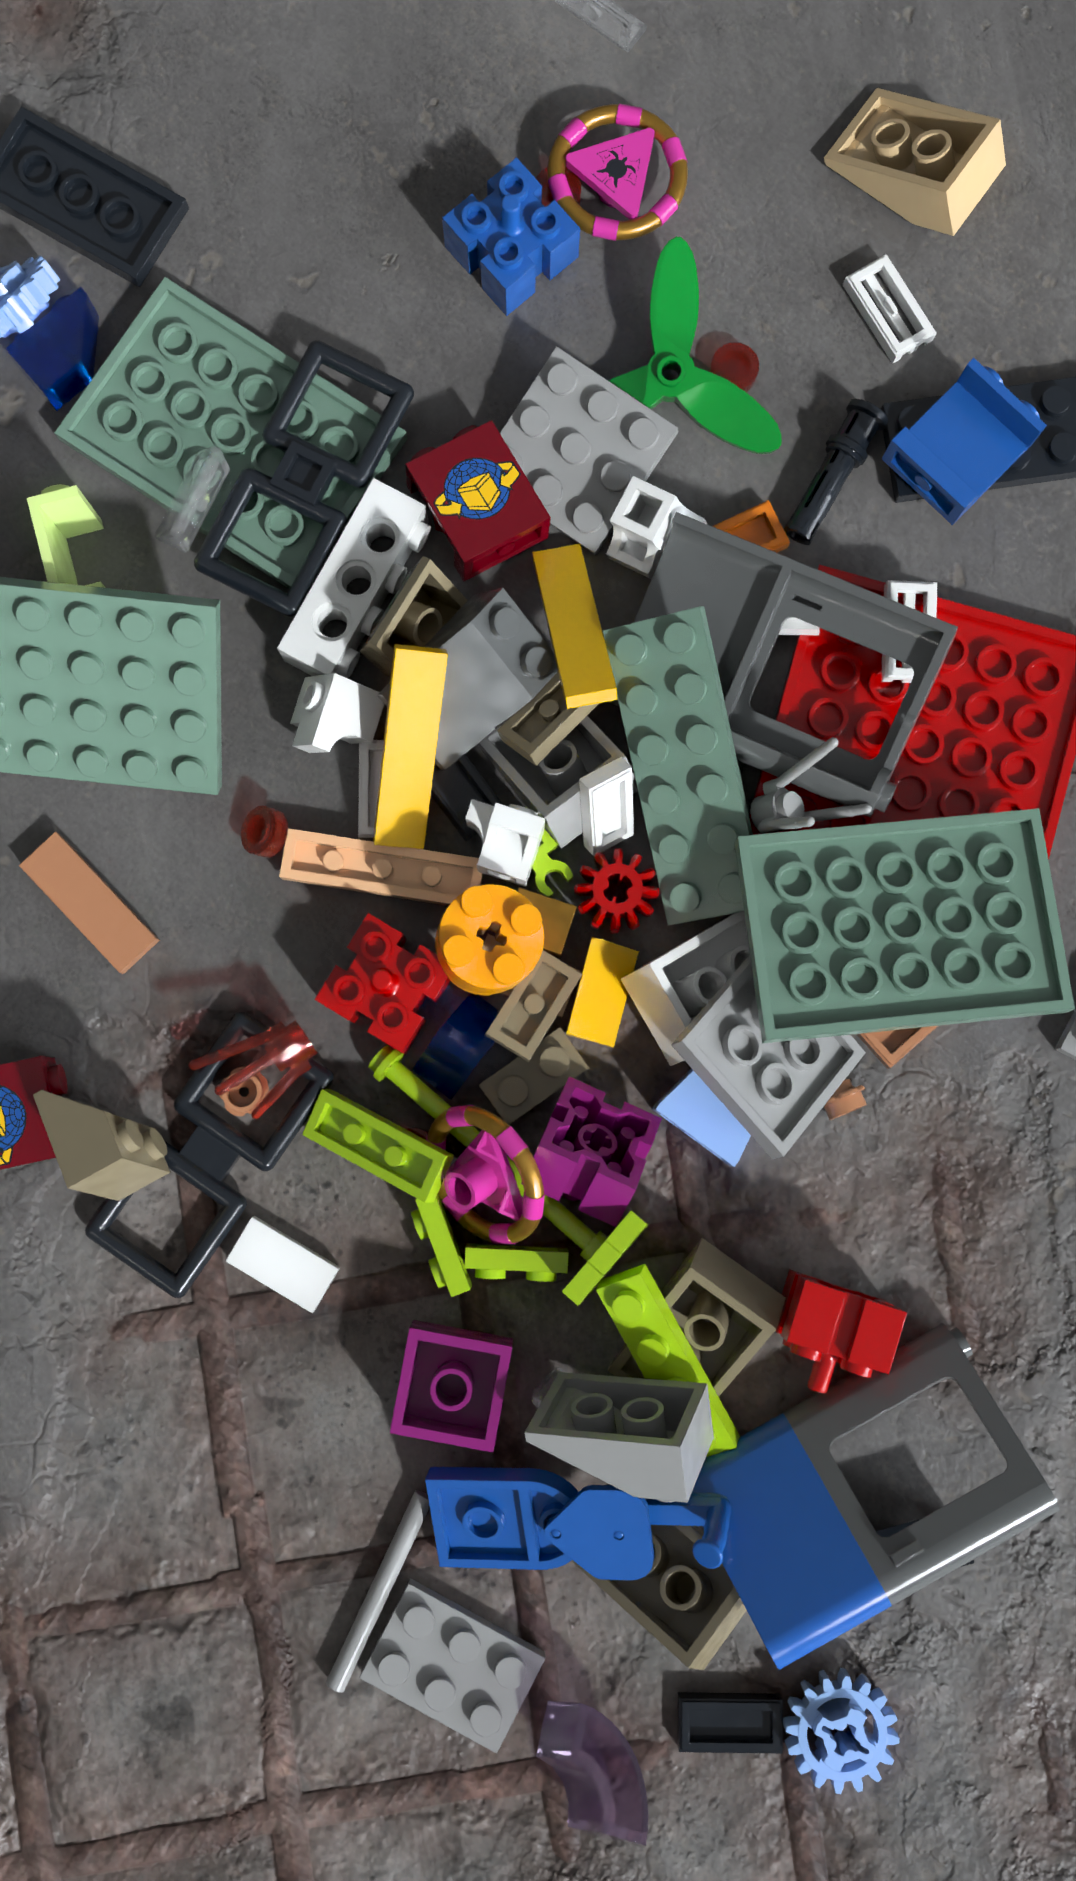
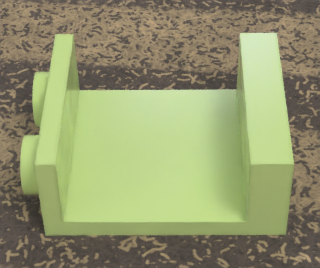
[27,484,106,588]

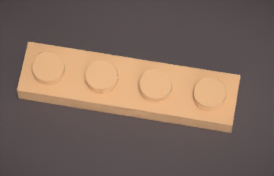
[279,828,483,906]

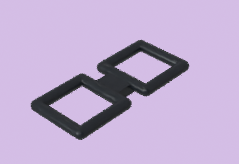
[194,340,414,617]
[85,1011,334,1298]

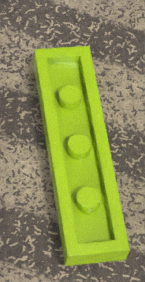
[596,1264,740,1457]

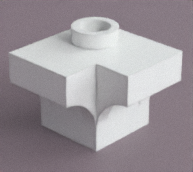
[606,476,707,579]
[290,673,384,753]
[465,799,545,887]

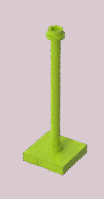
[368,1045,649,1306]

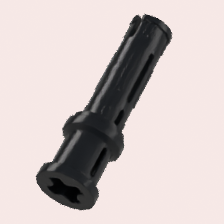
[784,398,888,545]

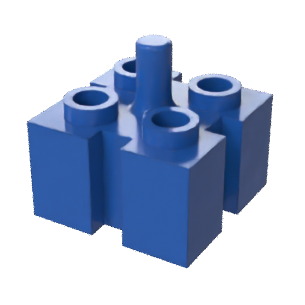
[442,157,580,316]

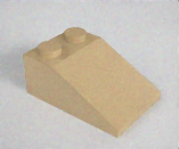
[824,88,1006,236]

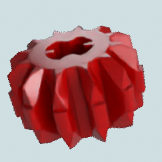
[574,848,659,934]

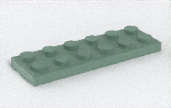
[603,606,753,925]

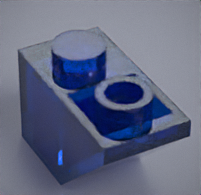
[5,287,99,411]

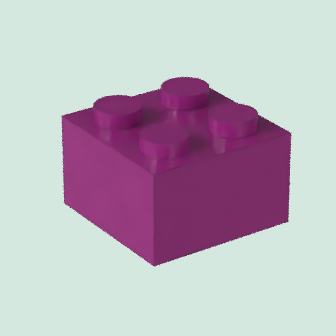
[390,1320,513,1452]

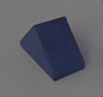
[412,993,499,1100]

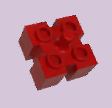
[314,913,451,1054]
[775,1269,907,1394]

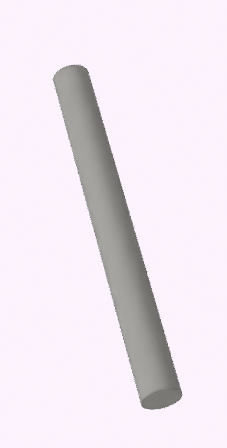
[326,1490,430,1692]

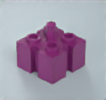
[521,1076,662,1227]

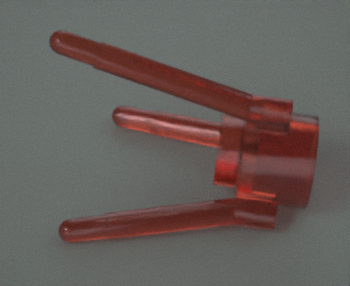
[189,1020,318,1119]

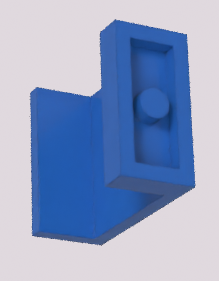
[882,358,1047,525]

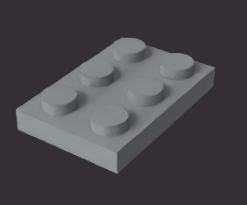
[360,1578,546,1754]

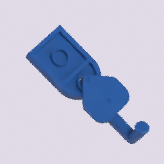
[425,1467,731,1580]

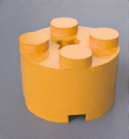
[435,884,544,995]

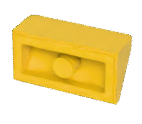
[566,937,639,1048]

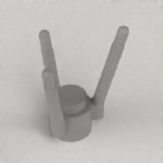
[750,737,872,834]

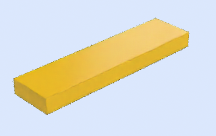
[532,544,617,709]
[373,644,448,849]

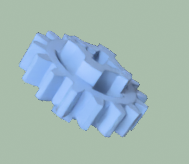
[0,256,60,338]
[783,1668,900,1794]

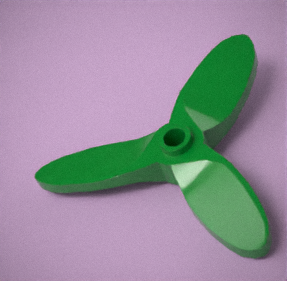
[608,236,782,454]

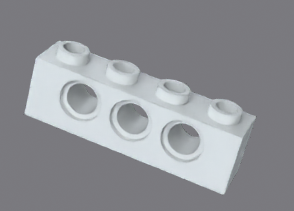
[277,478,431,679]

